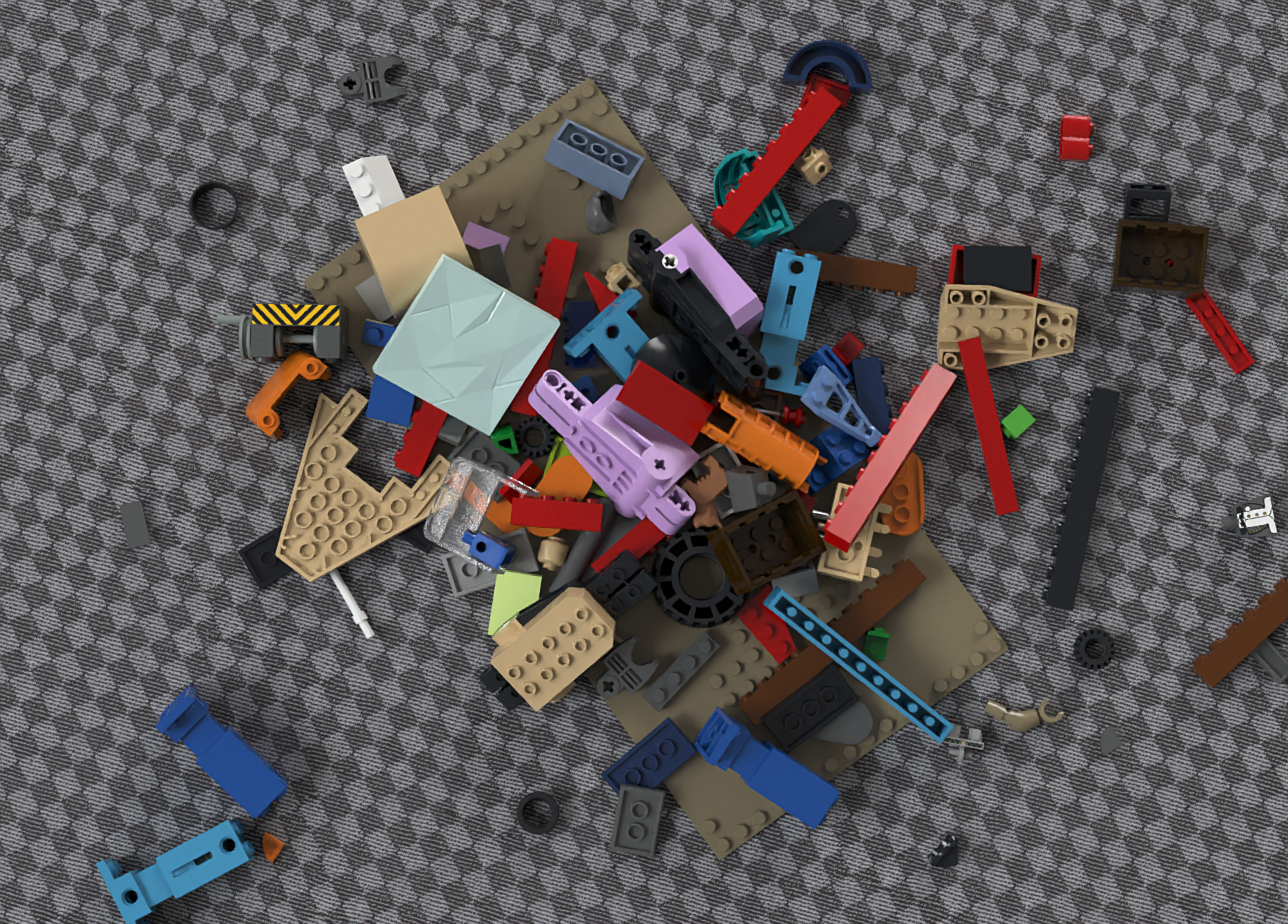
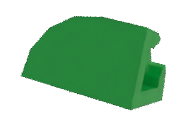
[490,422,519,454]

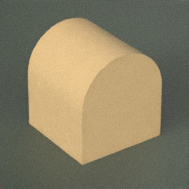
[355,185,475,319]

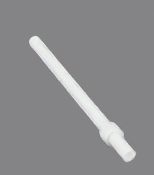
[329,569,375,639]

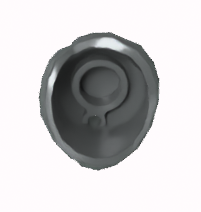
[585,191,617,235]

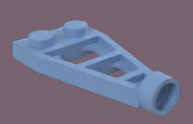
[800,365,882,447]

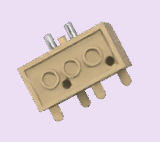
[811,482,892,583]

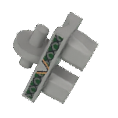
[943,725,984,763]

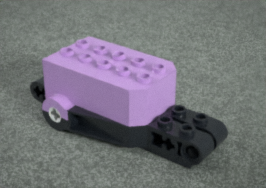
[627,223,769,397]

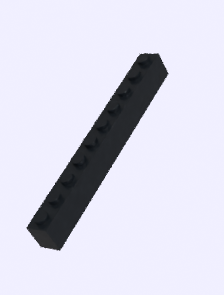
[1041,387,1120,611]

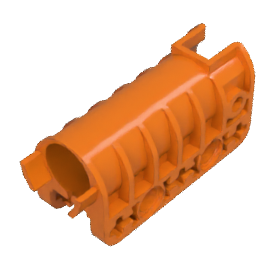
[700,390,828,494]

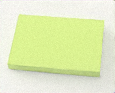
[488,569,543,635]

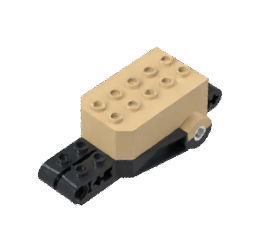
[478,548,658,712]

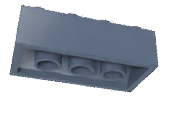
[544,118,645,200]

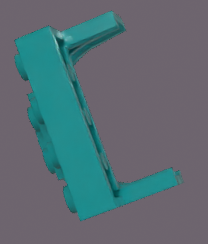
[713,148,795,249]

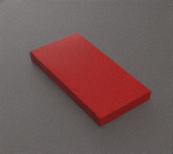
[615,360,714,446]

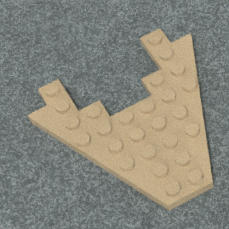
[275,387,460,583]

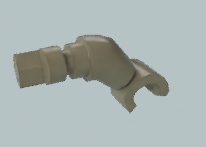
[984,699,1063,732]

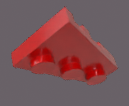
[736,584,796,664]

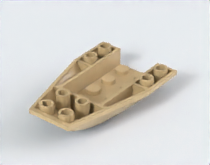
[937,284,1078,370]

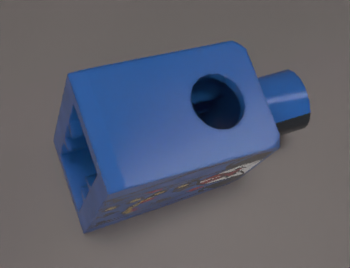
[462,529,517,570]

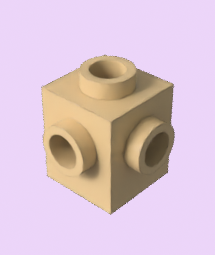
[793,145,833,186]
[605,262,640,295]

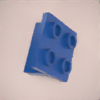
[798,344,854,398]

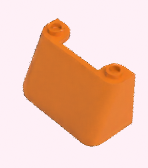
[246,349,333,442]

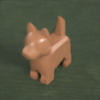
[677,453,729,528]

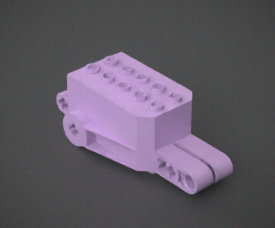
[528,370,701,535]

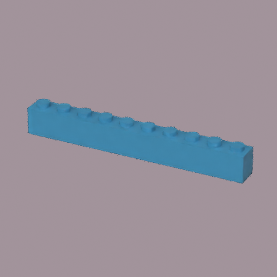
[763,586,954,744]

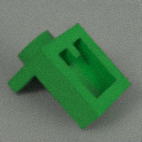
[863,627,890,661]

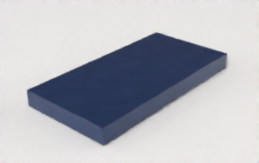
[601,717,698,796]

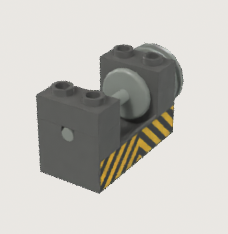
[216,303,349,365]

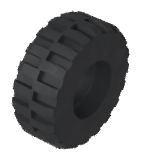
[651,526,750,629]

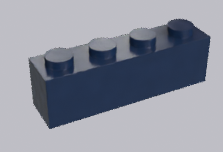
[850,356,893,449]

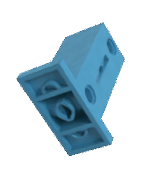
[562,287,650,384]

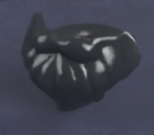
[927,834,959,868]

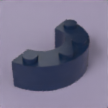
[782,40,872,95]

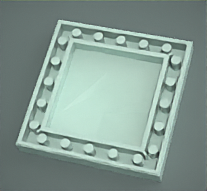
[372,254,560,436]

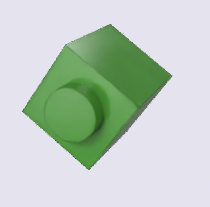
[1000,404,1036,440]

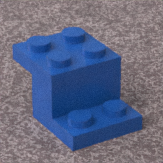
[805,417,871,495]

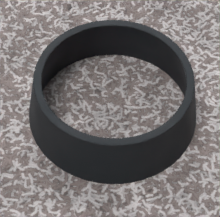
[189,181,238,230]

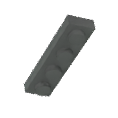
[642,631,720,711]

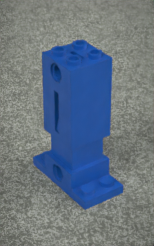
[155,684,287,819]
[693,706,840,830]

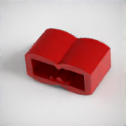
[1059,115,1094,162]

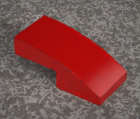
[831,331,866,367]

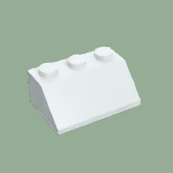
[342,155,405,216]

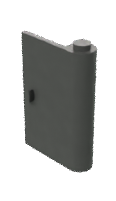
[548,496,647,594]

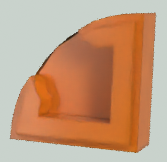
[262,832,285,863]

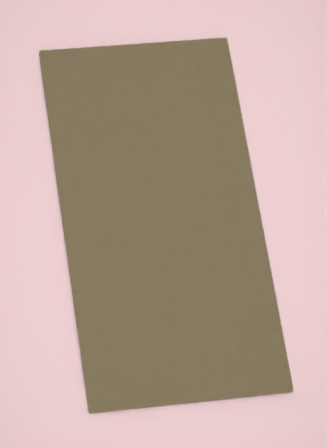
[304,78,1008,859]

